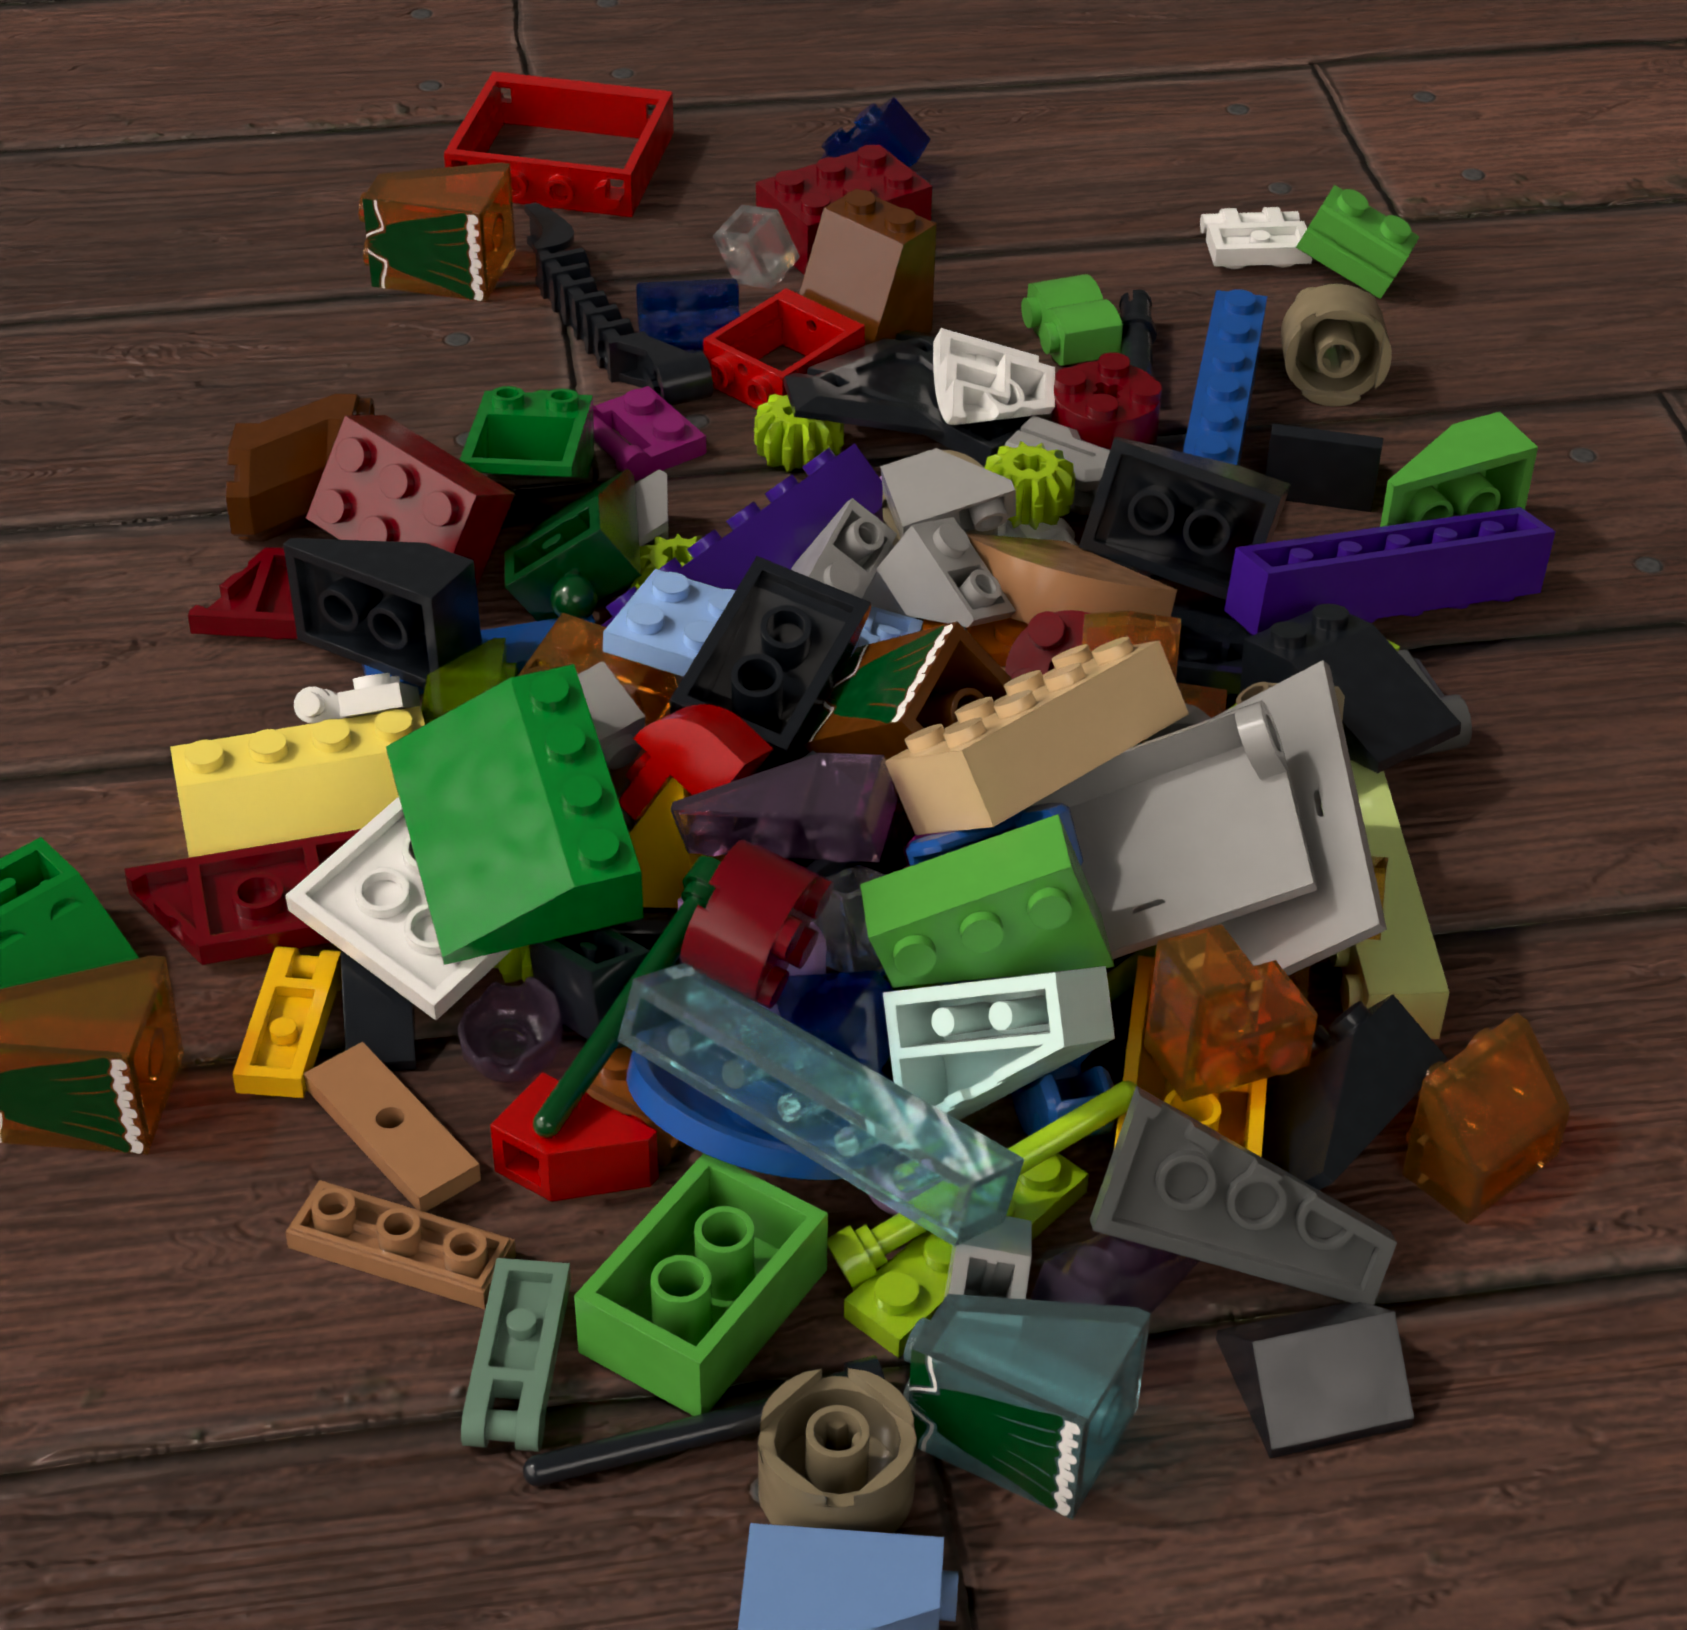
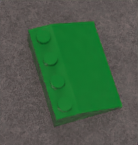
[386,664,644,965]

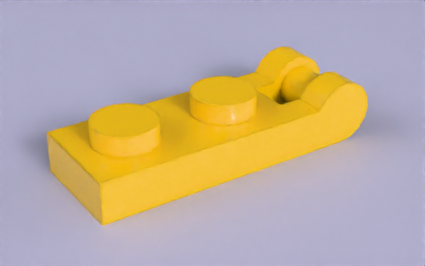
[232,946,342,1098]

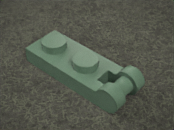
[461,1258,571,1452]

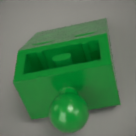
[459,386,594,478]
[0,837,165,1065]

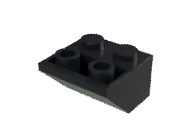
[528,927,721,1048]

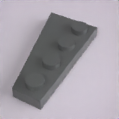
[1090,1086,1397,1306]

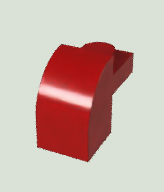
[618,704,773,820]

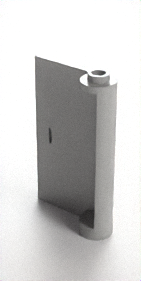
[1143,660,1387,1009]
[1031,700,1318,959]

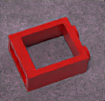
[703,288,865,409]

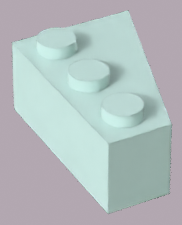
[883,966,1115,1134]

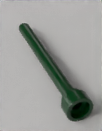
[533,856,721,1138]

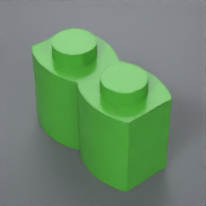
[1021,274,1123,366]

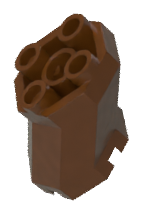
[226,393,375,542]

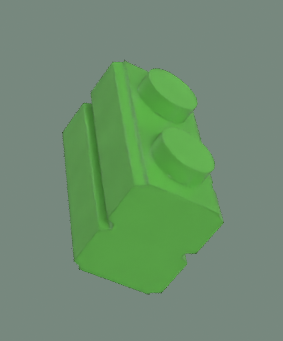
[1296,185,1420,299]

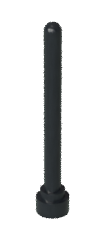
[523,1355,885,1487]

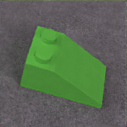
[1380,412,1538,527]

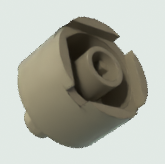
[1281,284,1392,407]
[758,1368,917,1533]

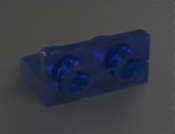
[636,278,740,353]

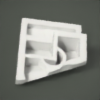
[933,328,1055,425]

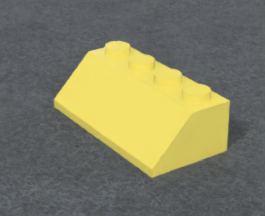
[170,706,425,858]

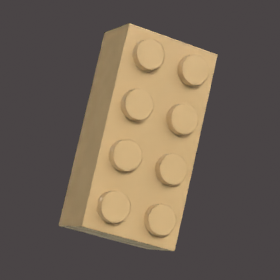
[884,637,1189,835]

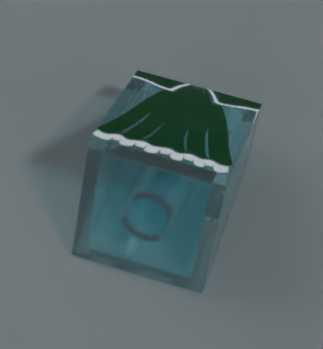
[903,1294,1151,1520]

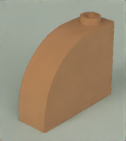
[966,533,1177,647]

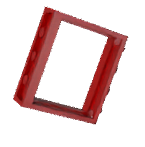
[444,71,674,217]

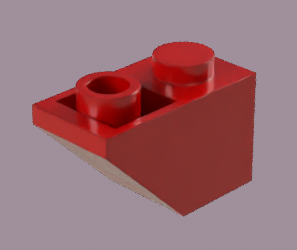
[490,1072,659,1202]

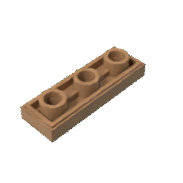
[304,1042,481,1212]
[285,1180,516,1309]

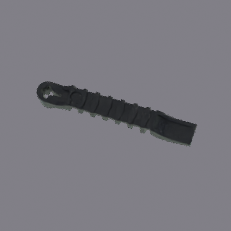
[524,202,713,406]

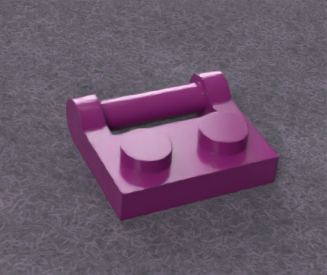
[593,386,707,481]

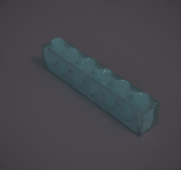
[617,963,1024,1247]

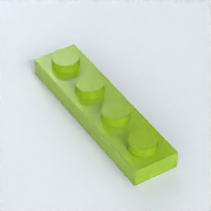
[844,1153,1089,1358]

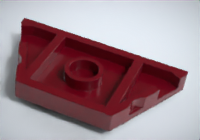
[188,547,297,640]
[124,829,361,965]

